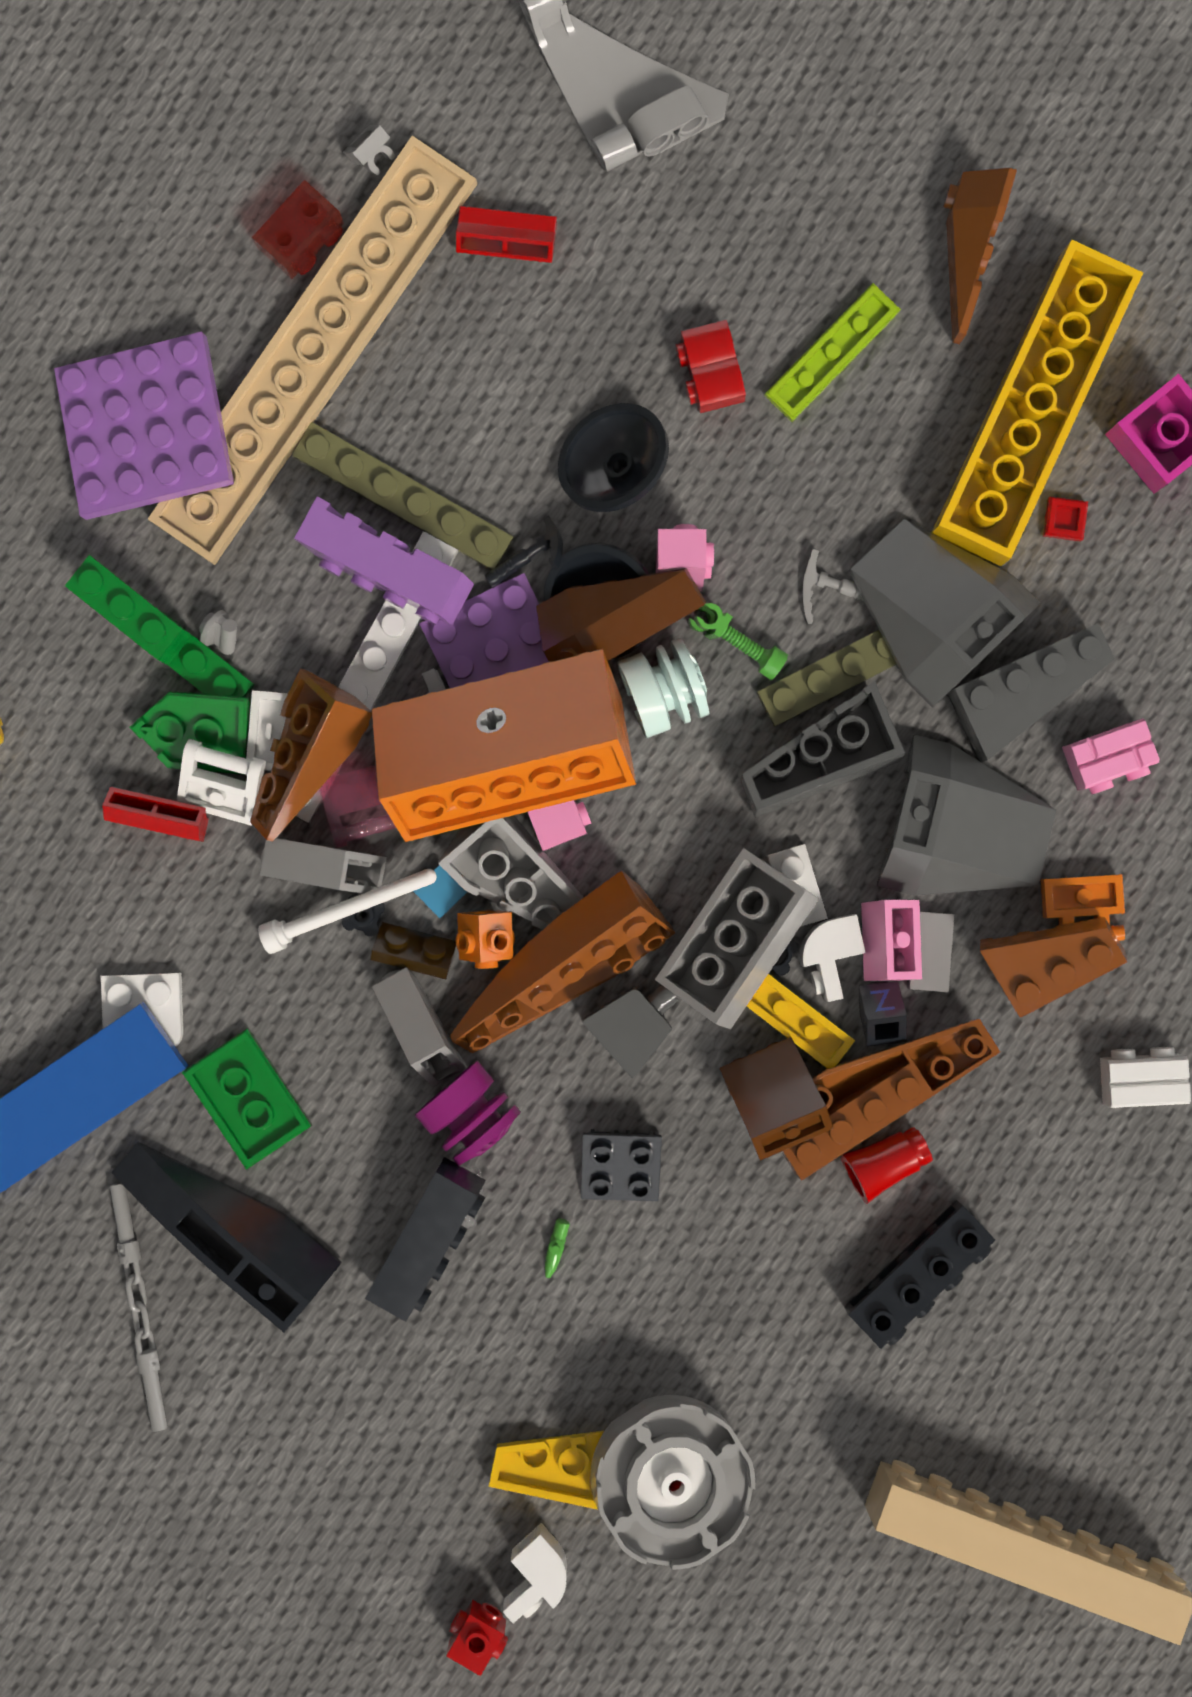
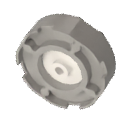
[590,1395,755,1570]

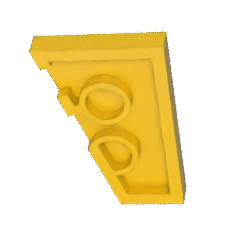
[489,1431,604,1510]

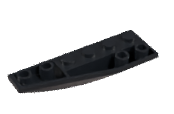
[111,1142,342,1333]

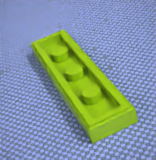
[764,283,901,422]

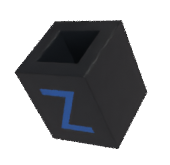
[859,981,907,1047]

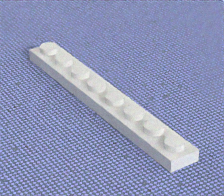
[296,531,458,823]

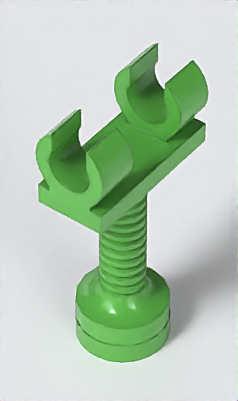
[687,603,788,680]

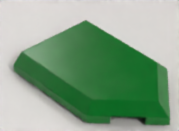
[129,691,249,775]

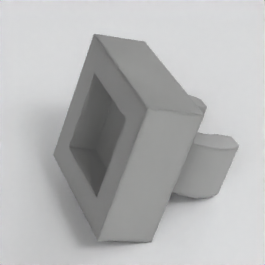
[343,125,395,175]

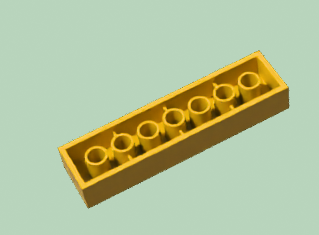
[931,240,1144,566]

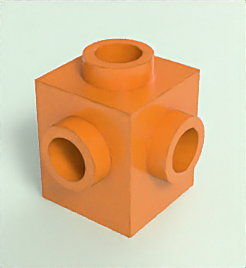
[456,910,515,969]

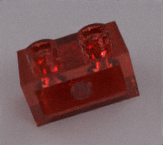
[252,180,344,279]

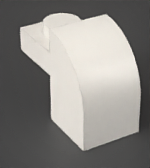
[799,914,866,1002]
[503,1523,567,1624]

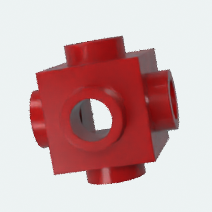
[446,1600,508,1676]

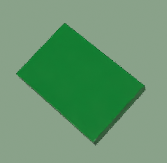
[182,1028,312,1170]

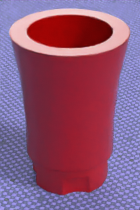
[841,1127,933,1204]

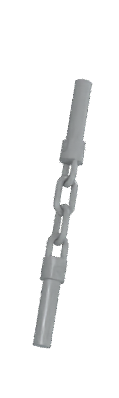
[110,1183,167,1432]

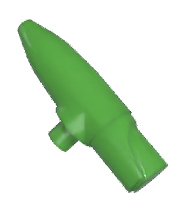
[545,1218,570,1278]

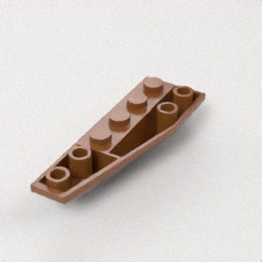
[450,871,676,1053]
[781,1018,1001,1181]

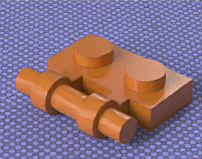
[1041,874,1125,941]

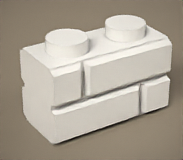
[1100,1047,1191,1108]

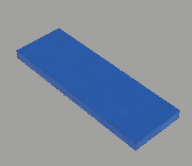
[0,1002,189,1193]

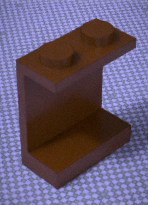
[719,1037,834,1161]

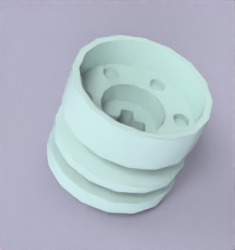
[617,638,710,739]

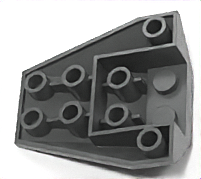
[849,519,1040,708]
[877,735,1056,895]

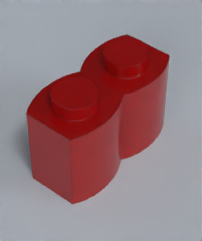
[675,320,746,413]

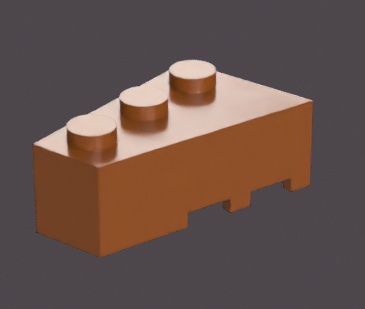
[980,917,1128,1018]

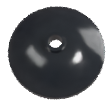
[558,403,669,512]
[543,543,649,659]

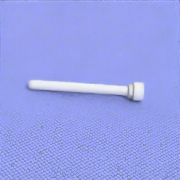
[258,869,437,954]

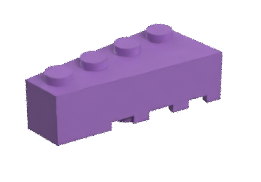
[294,496,474,625]

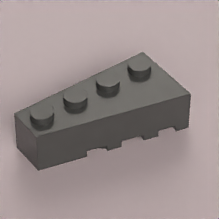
[740,681,905,818]

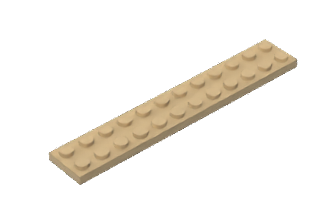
[148,135,477,565]

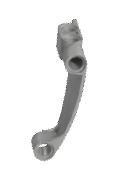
[518,0,729,172]

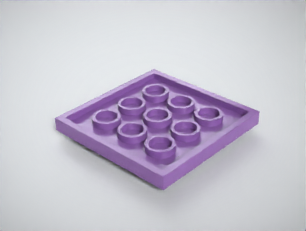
[54,331,234,520]

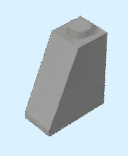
[260,838,387,893]
[372,967,467,1086]

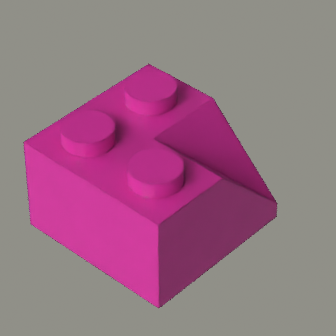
[1105,373,1192,494]

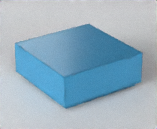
[413,865,467,919]

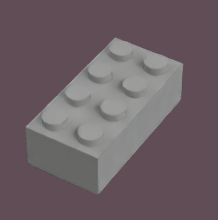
[655,848,819,1029]

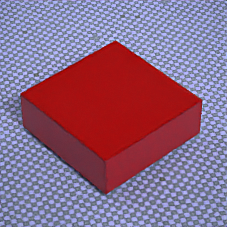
[1043,497,1088,542]

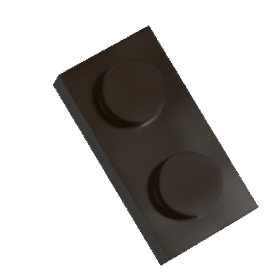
[370,922,457,980]

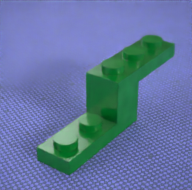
[65,555,255,697]

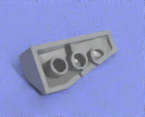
[438,816,584,930]

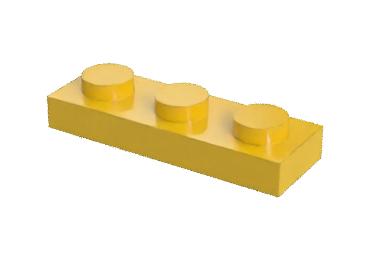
[747,974,855,1069]

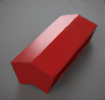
[456,206,557,263]
[102,787,209,842]

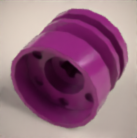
[415,1060,521,1166]

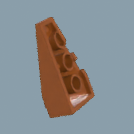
[943,168,1017,345]
[250,668,372,842]

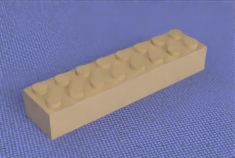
[865,1460,1192,1645]

